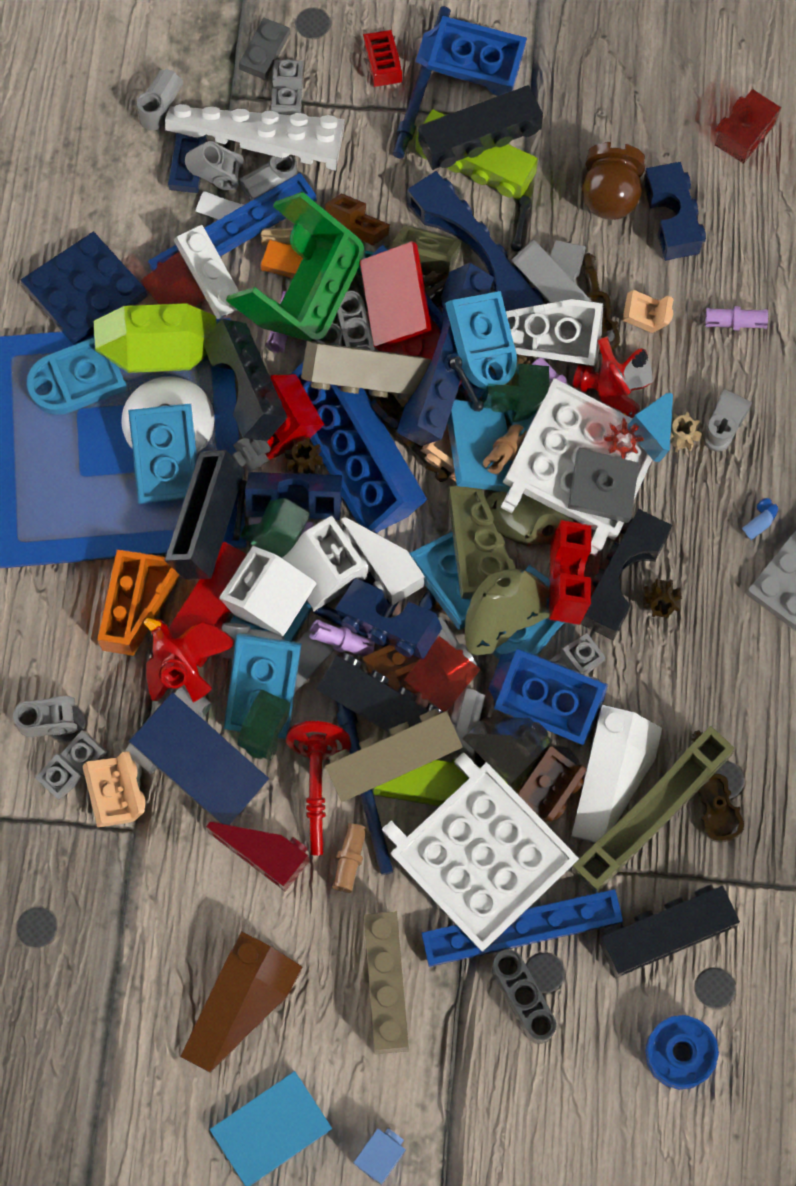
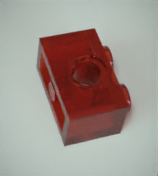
[715,89,782,164]

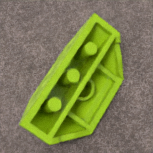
[94,304,217,373]

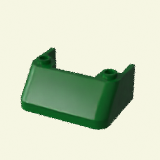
[226,192,364,341]

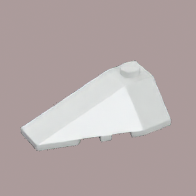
[506,299,603,365]
[571,705,662,843]

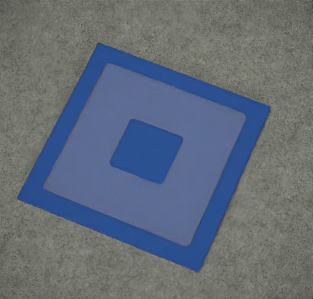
[0,318,247,569]

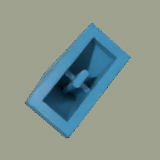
[626,393,673,462]

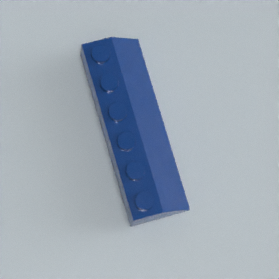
[290,361,428,533]

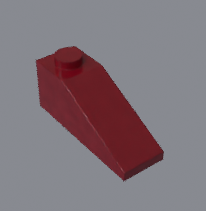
[206,822,309,892]

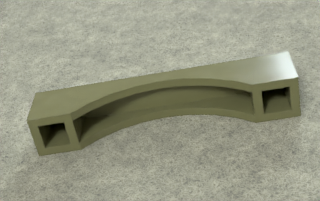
[572,726,735,894]

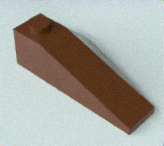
[180,931,303,1073]

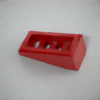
[363,30,402,87]

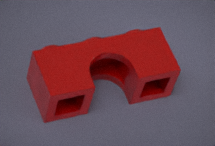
[549,520,591,625]

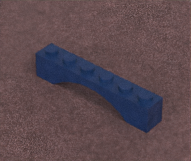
[407,171,544,311]
[397,263,494,446]

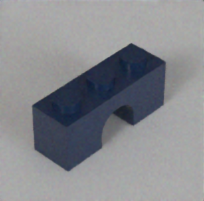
[643,161,706,261]
[245,472,342,520]
[336,578,442,660]

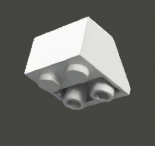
[281,516,367,611]
[219,546,316,636]

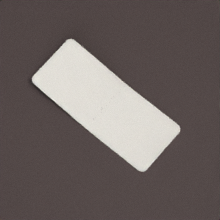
[196,191,243,220]

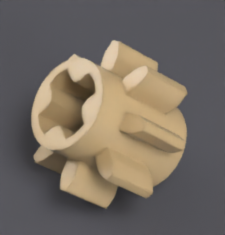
[670,412,702,452]

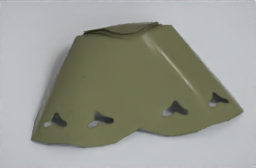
[486,492,575,546]
[465,569,550,655]

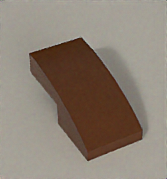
[325,193,390,246]

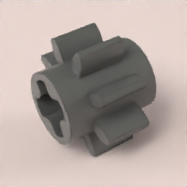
[232,438,271,472]

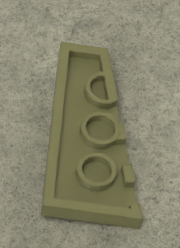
[448,486,516,599]

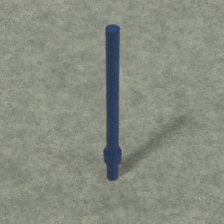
[393,6,451,159]
[336,701,394,875]

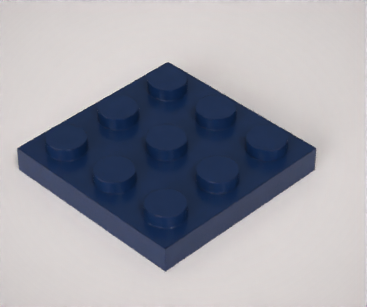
[20,231,148,345]

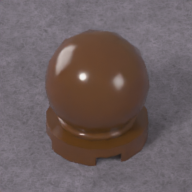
[582,142,645,220]

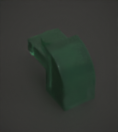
[482,364,549,422]
[240,498,310,558]
[237,690,290,761]

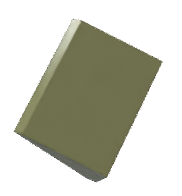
[392,225,462,276]

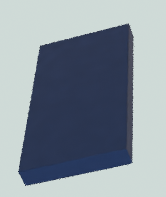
[128,692,270,825]

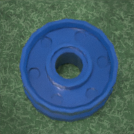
[645,1015,719,1090]

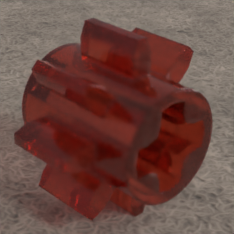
[603,418,644,459]

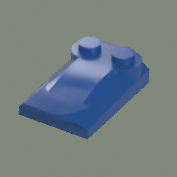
[416,16,527,96]
[488,648,608,745]

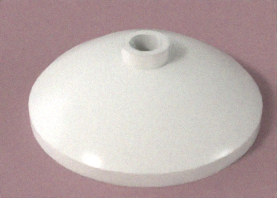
[122,377,215,454]

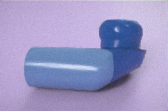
[742,498,778,540]

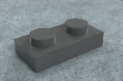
[239,17,290,80]

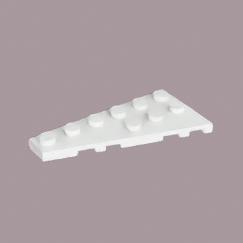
[165,104,345,171]

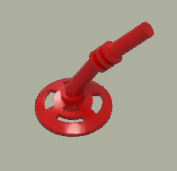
[286,721,351,856]

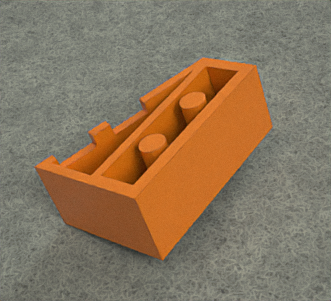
[97,550,181,656]

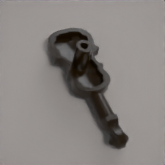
[582,253,620,354]
[371,393,449,482]
[690,730,744,842]

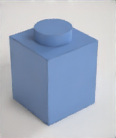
[353,1128,406,1186]

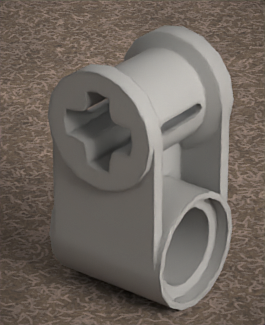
[185,141,243,190]
[703,389,752,452]
[13,696,78,737]

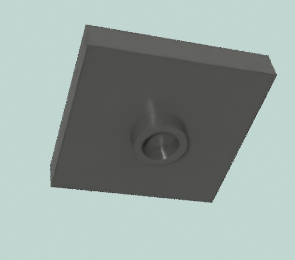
[568,448,639,523]

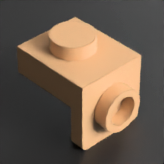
[622,290,673,333]

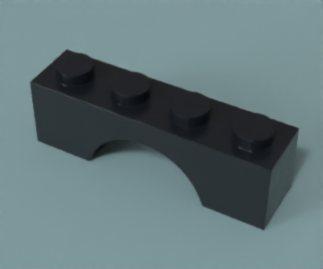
[203,319,288,441]
[580,508,672,641]

